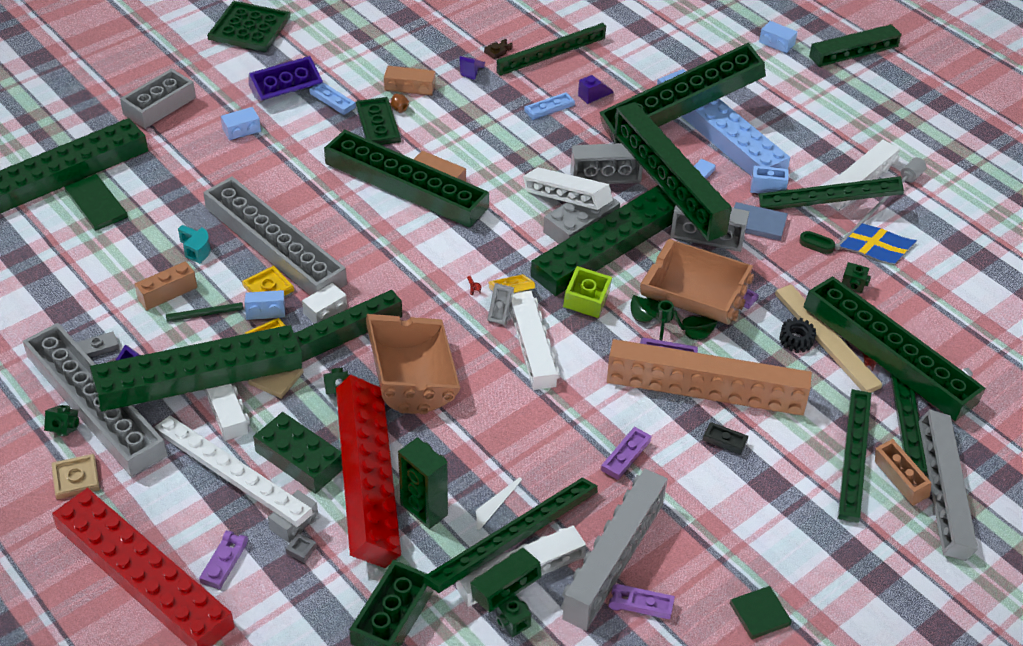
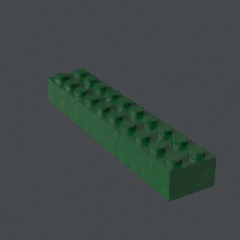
[599,42,766,144]
[614,102,732,242]
[0,118,148,214]
[324,129,489,228]
[531,185,676,297]
[803,276,986,421]
[90,325,302,412]

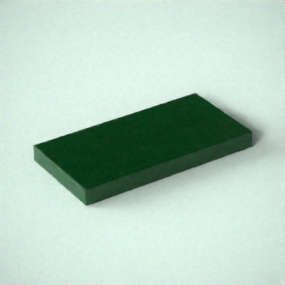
[355,97,401,145]
[64,174,128,231]

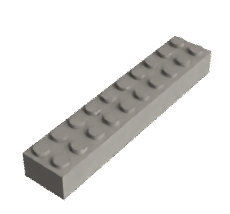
[203,176,347,295]
[22,323,167,477]

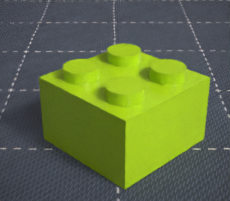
[563,266,612,318]

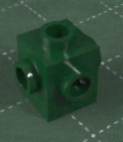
[842,262,871,293]
[323,367,352,397]
[44,405,79,436]
[496,595,531,638]

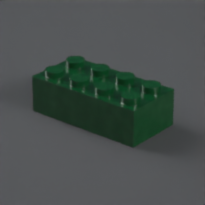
[253,412,343,494]
[398,437,448,529]
[349,560,434,646]

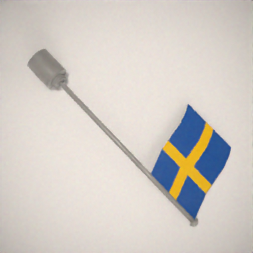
[835,157,927,265]

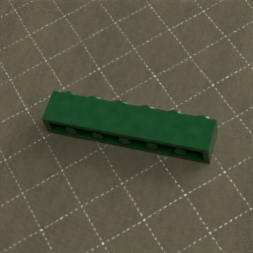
[809,24,902,67]
[294,290,402,362]

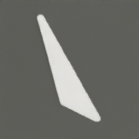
[476,478,522,530]

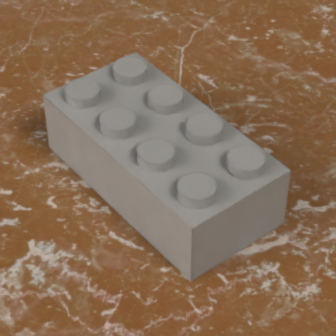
[120,68,196,128]
[570,143,643,184]
[543,197,620,244]
[670,206,750,252]

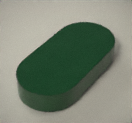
[799,231,835,254]

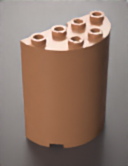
[640,239,754,325]
[366,314,460,414]

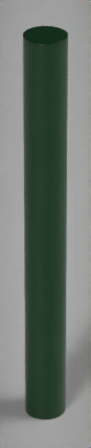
[166,302,244,322]

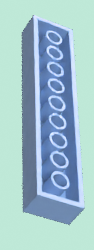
[657,69,790,176]

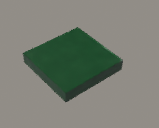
[730,586,792,640]

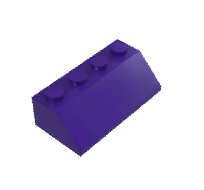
[248,56,323,101]

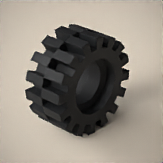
[779,317,816,353]

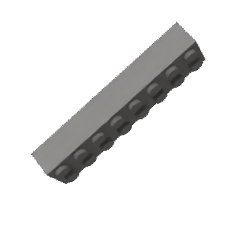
[561,468,668,631]

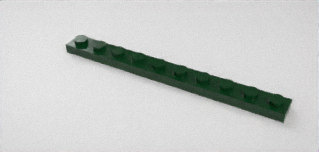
[423,477,598,593]

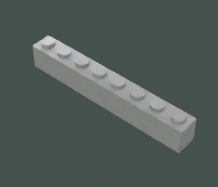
[919,409,978,561]

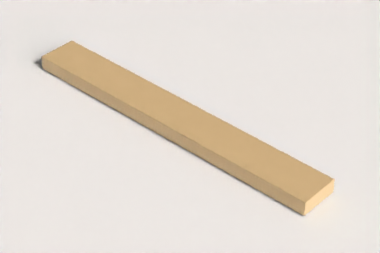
[775,284,882,393]

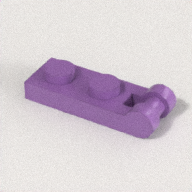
[199,530,248,590]
[608,584,675,620]

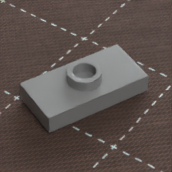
[487,283,514,325]
[76,331,120,358]

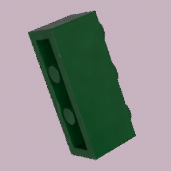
[470,547,542,613]

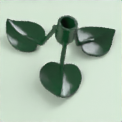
[631,295,717,341]

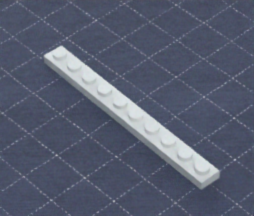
[154,415,313,527]

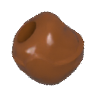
[391,94,409,113]

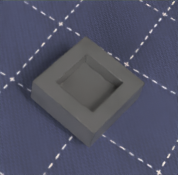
[286,533,317,563]

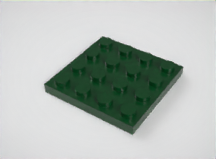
[207,0,291,52]

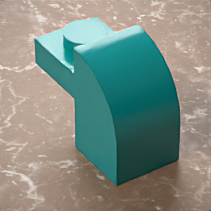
[178,225,211,264]

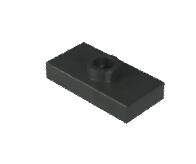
[703,422,749,455]

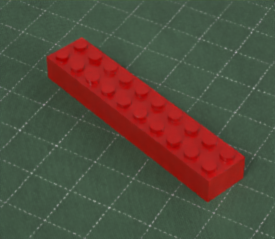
[336,374,401,568]
[52,488,235,646]

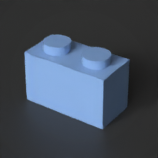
[759,21,798,53]
[221,107,261,141]
[750,165,789,194]
[245,290,285,320]

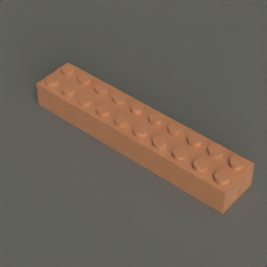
[606,339,812,416]

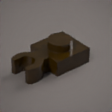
[484,39,513,60]

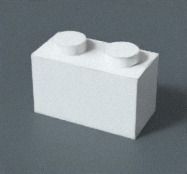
[302,283,347,324]

